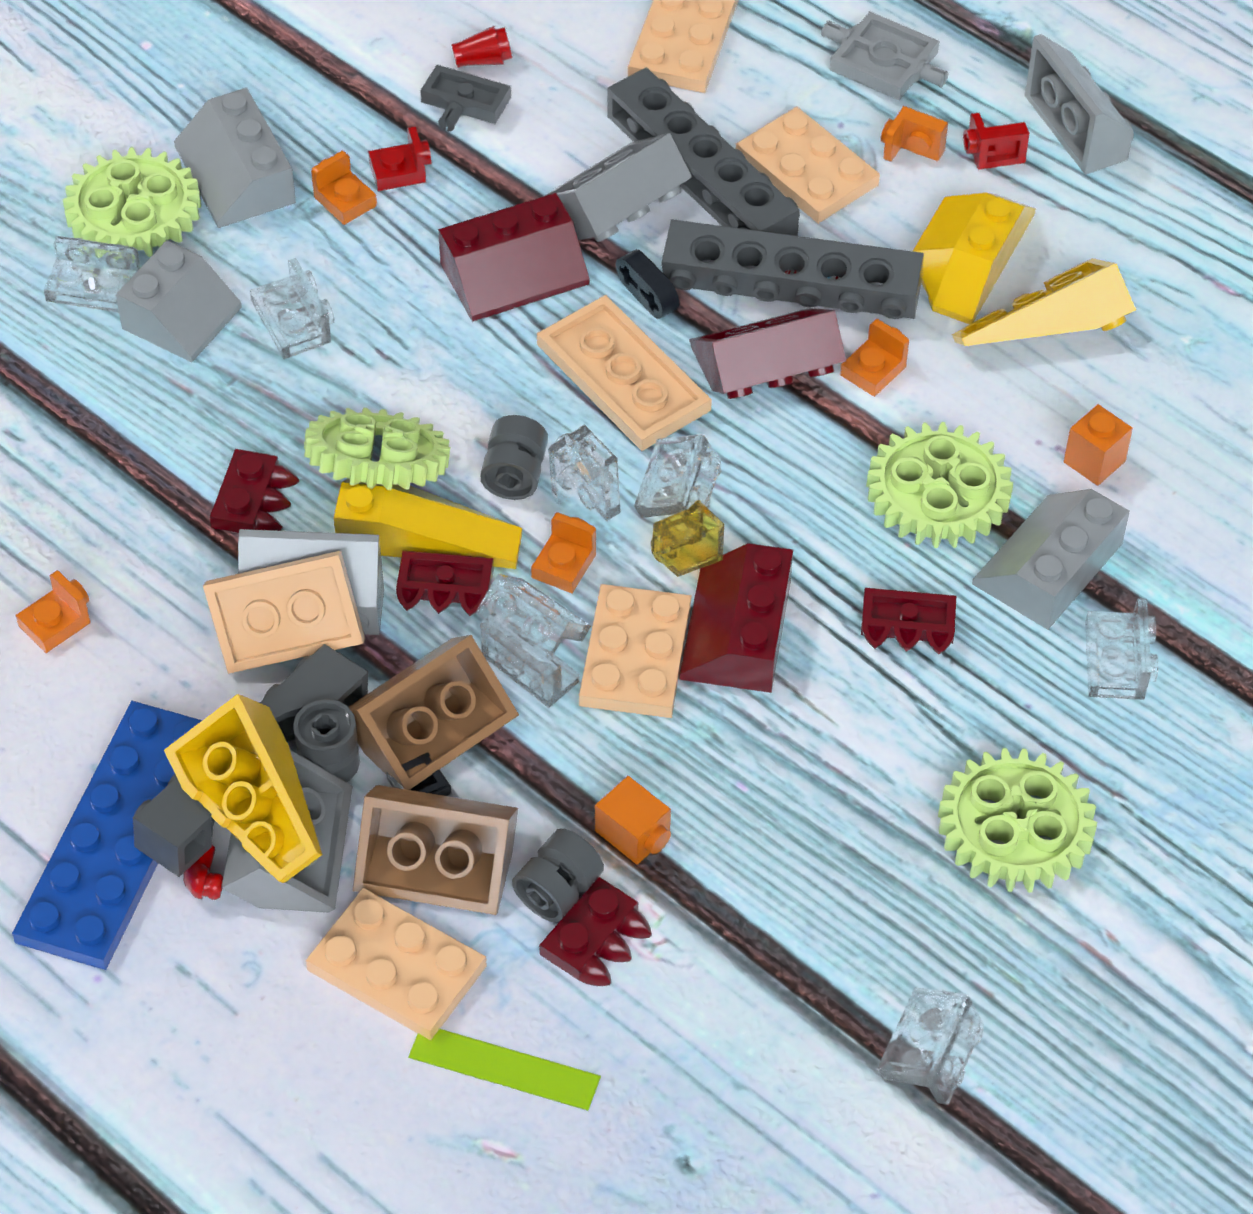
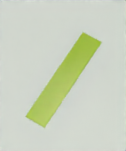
[408,1029,601,1111]

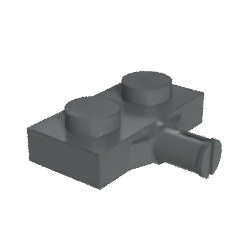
[420,65,511,131]

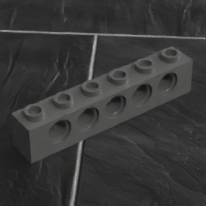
[607,67,800,236]
[661,219,924,319]

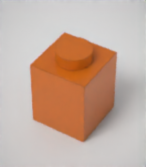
[1063,404,1133,486]
[595,776,671,865]

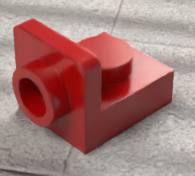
[963,112,1030,170]
[368,126,432,191]

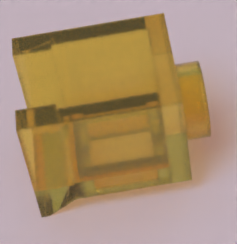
[650,500,724,577]

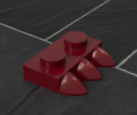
[210,449,299,533]
[396,551,494,616]
[861,588,957,655]
[539,877,652,986]

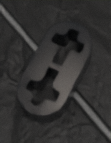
[616,249,680,319]

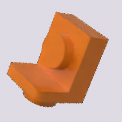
[881,106,948,162]
[311,150,377,225]
[840,319,909,397]
[531,512,596,594]
[16,570,90,653]

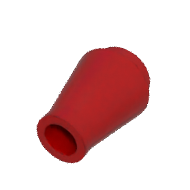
[452,26,513,68]

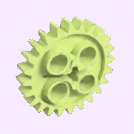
[63,147,201,260]
[304,408,451,490]
[866,422,1013,548]
[938,748,1097,893]

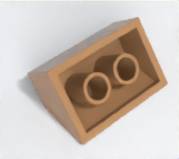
[348,635,519,790]
[352,785,518,915]

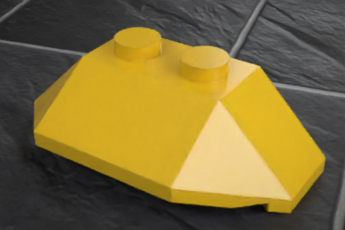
[913,193,1036,324]

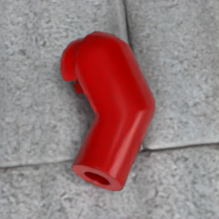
[183,845,223,900]

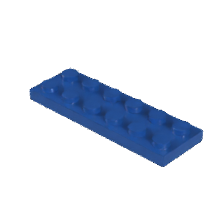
[12,700,202,970]

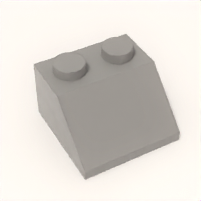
[116,240,242,362]

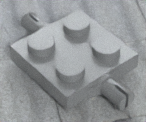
[821,12,949,100]

